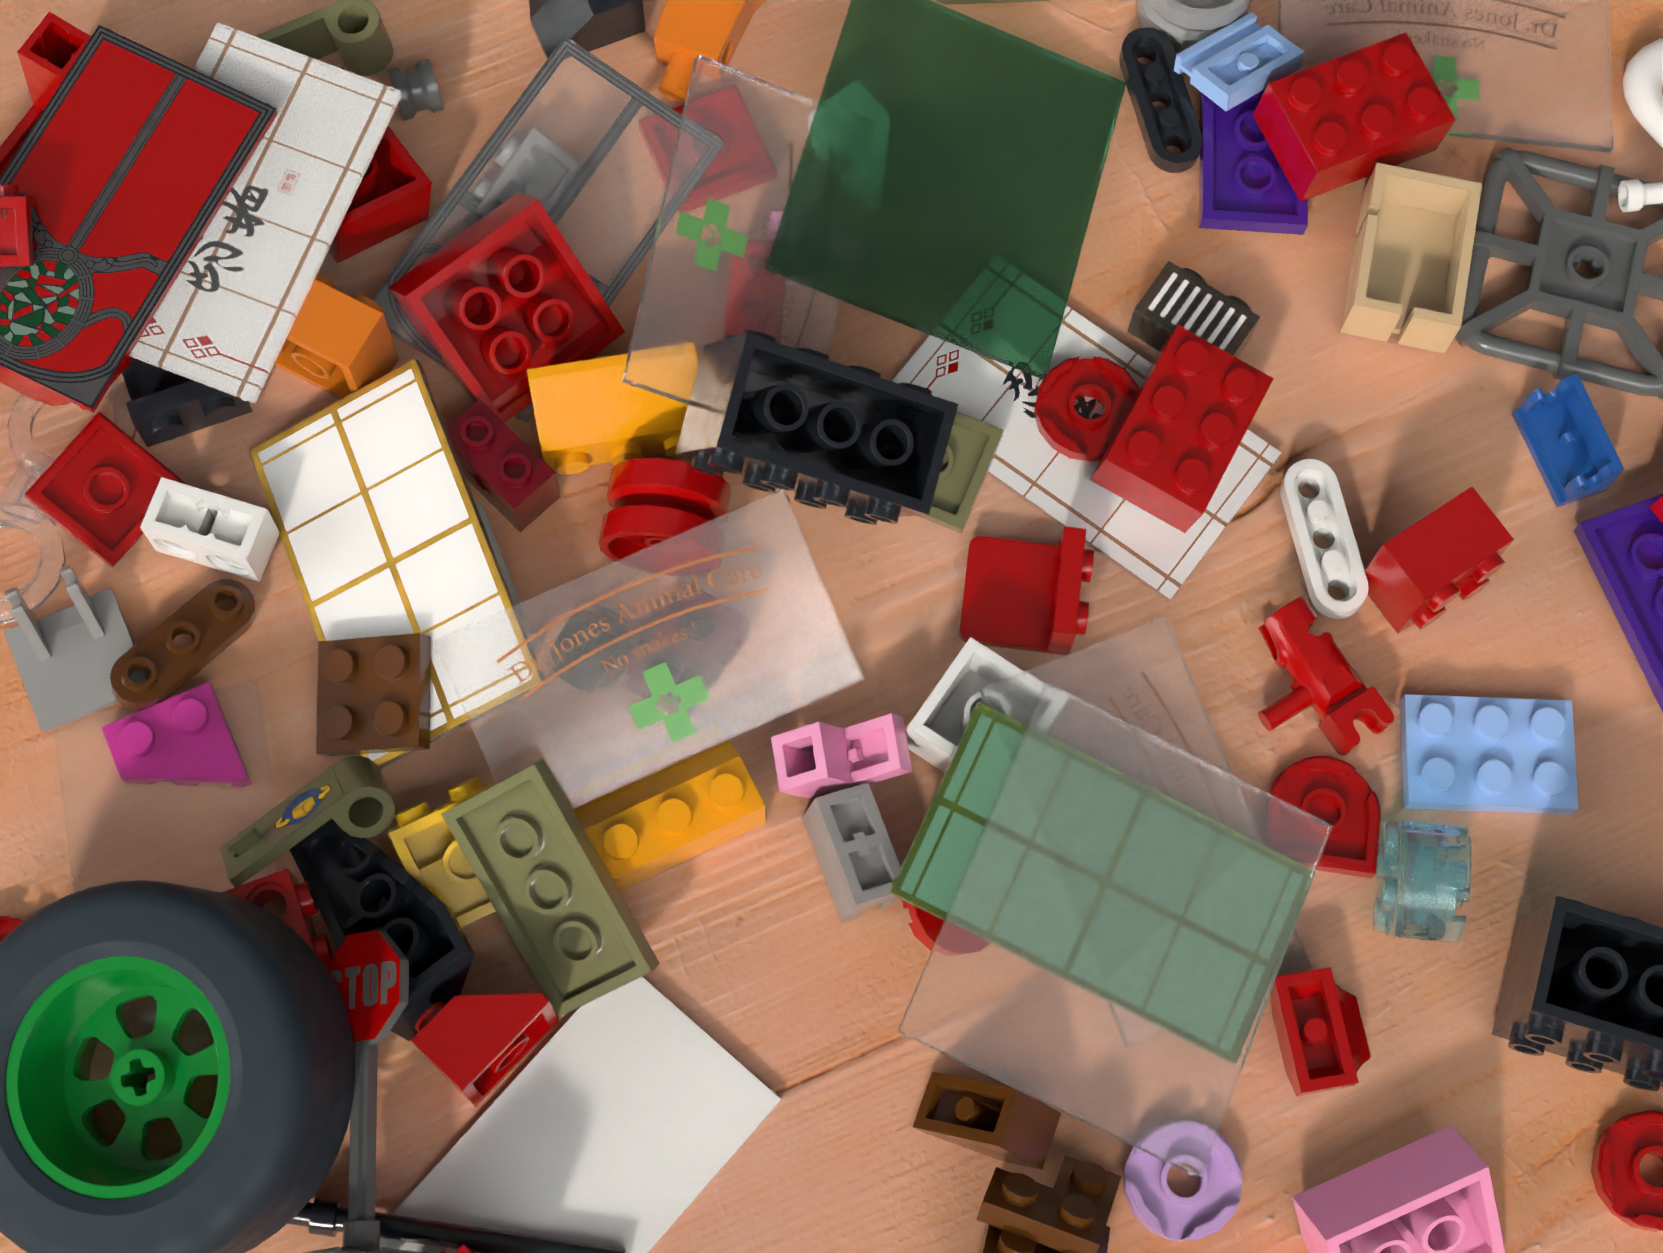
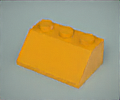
[527,343,698,475]
[564,722,766,892]

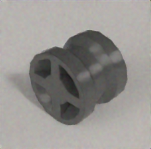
[388,59,444,121]

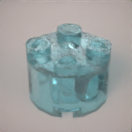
[1372,820,1472,943]

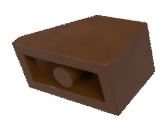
[913,1072,1061,1170]

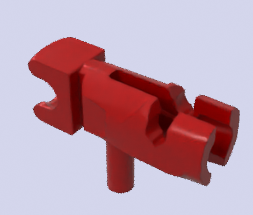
[1258,596,1394,756]

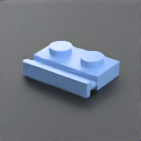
[1174,12,1305,111]

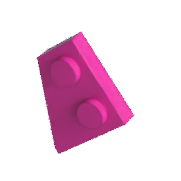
[101,682,252,787]

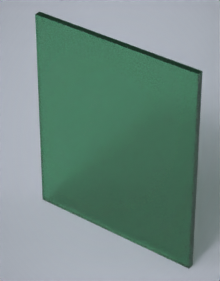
[764,0,1126,379]

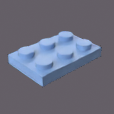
[1399,694,1579,815]

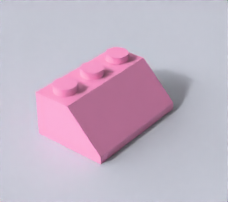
[1292,1125,1505,1253]

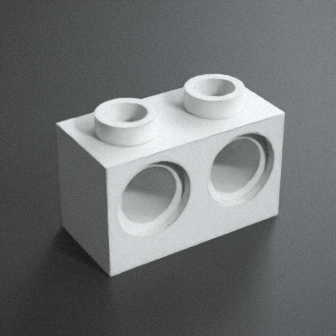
[140,477,280,582]

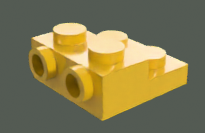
[388,776,496,928]

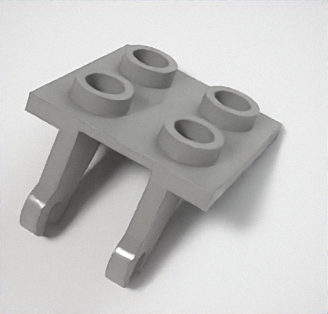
[4,565,148,733]

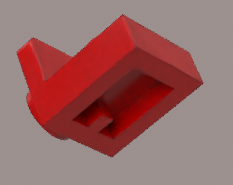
[0,185,36,266]

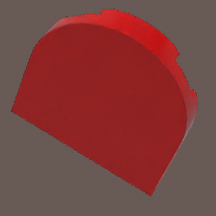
[1260,756,1381,878]

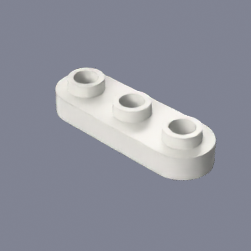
[1280,459,1369,619]

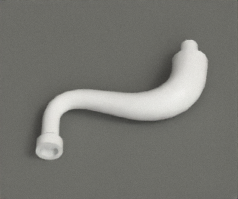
[1618,38,1663,212]

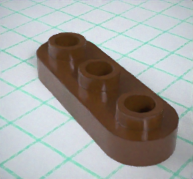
[110,579,255,711]

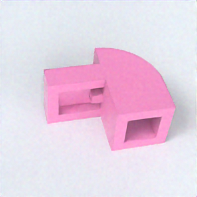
[771,713,912,798]

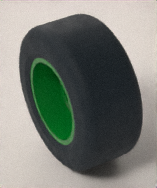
[0,880,355,1253]

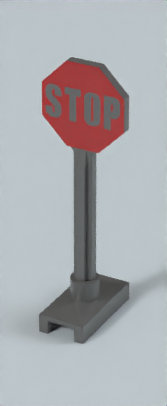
[303,930,428,1253]

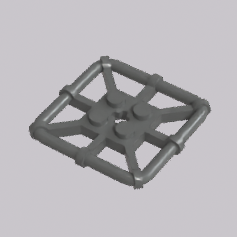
[1455,148,1663,399]

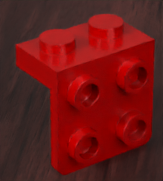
[959,526,1094,656]

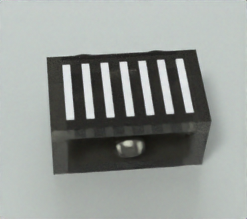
[1127,261,1260,358]

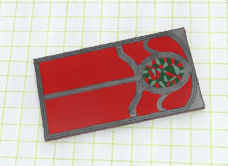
[0,25,278,413]

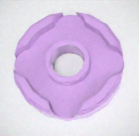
[1123,1120,1243,1241]

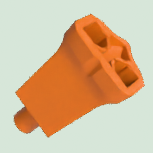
[654,0,766,102]

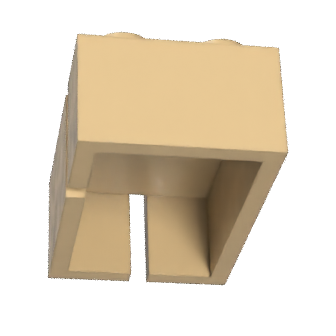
[1340,163,1482,354]

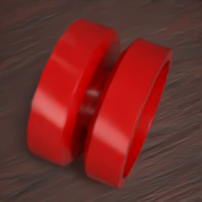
[599,458,731,576]

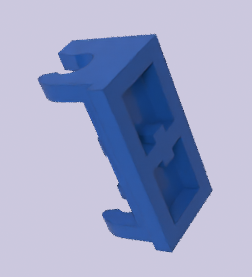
[1512,373,1624,508]

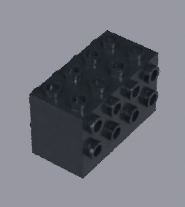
[675,330,958,525]
[1492,896,1663,1091]

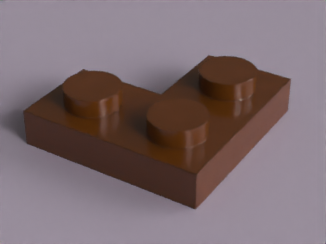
[976,1156,1122,1253]

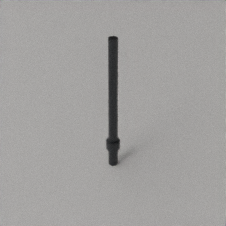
[287,1197,626,1253]

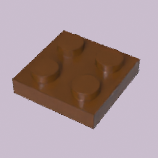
[316,633,431,756]

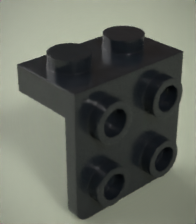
[122,358,253,447]

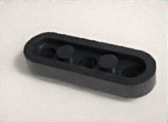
[1119,27,1203,173]

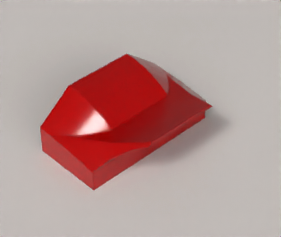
[1270,967,1371,1097]

